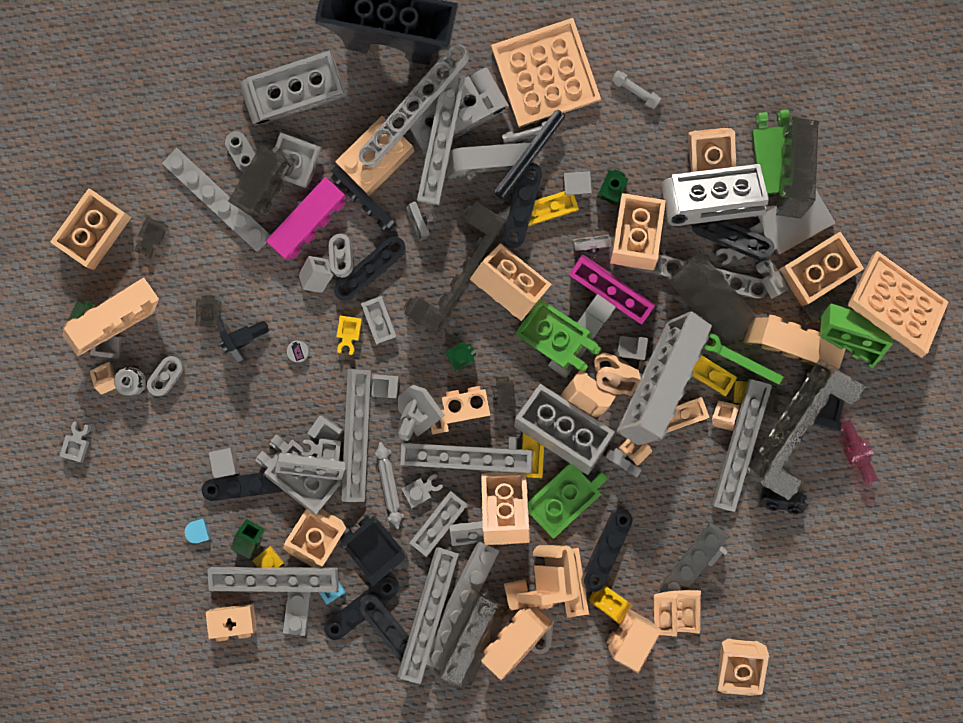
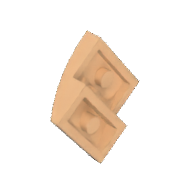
[654,590,701,636]

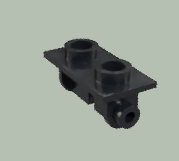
[759,487,809,514]

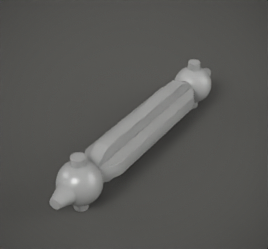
[374,442,404,529]

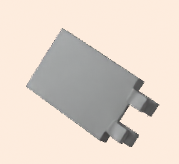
[749,186,835,256]
[255,434,342,515]

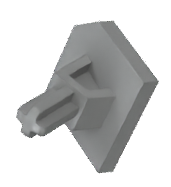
[398,385,445,441]

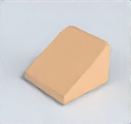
[90,362,116,394]
[712,400,740,431]
[431,410,449,435]
[619,439,652,466]
[504,579,528,611]

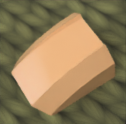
[688,128,736,172]
[560,370,616,420]
[283,508,346,568]
[717,638,769,696]

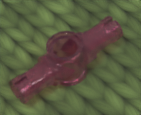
[841,419,878,485]

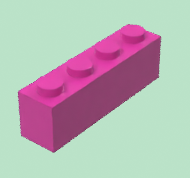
[266,177,347,261]
[569,254,655,324]

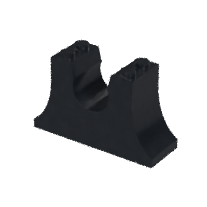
[315,0,458,66]

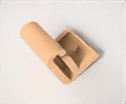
[518,545,577,609]

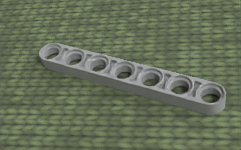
[359,44,469,168]
[624,254,768,299]

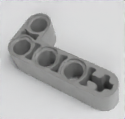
[447,143,535,179]
[548,294,616,378]

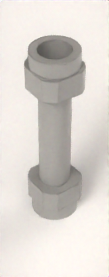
[611,70,661,109]
[502,121,555,145]

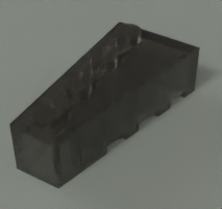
[776,117,819,219]

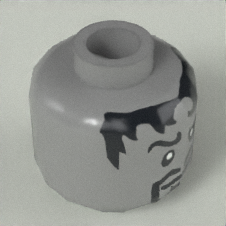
[114,367,146,396]

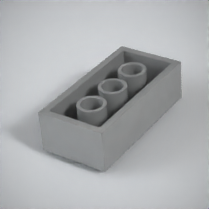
[514,384,615,475]

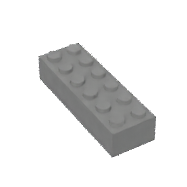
[617,311,712,445]

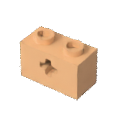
[206,603,257,642]

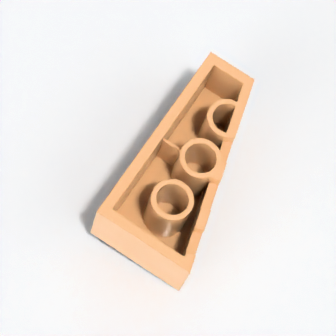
[62,277,159,357]
[743,315,846,371]

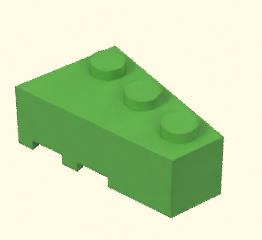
[820,304,893,368]

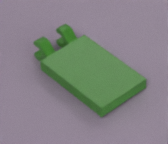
[751,110,804,194]
[515,299,601,372]
[703,333,783,385]
[528,463,608,539]

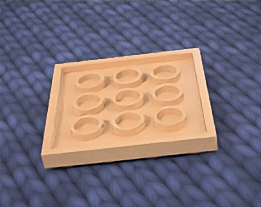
[491,18,601,128]
[848,251,948,358]

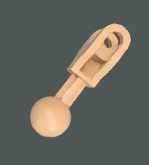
[594,352,641,397]

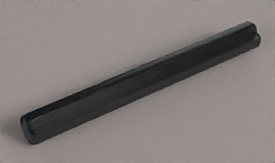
[494,110,565,199]

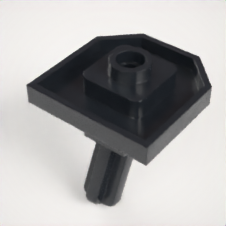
[216,321,269,365]

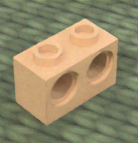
[442,386,490,424]

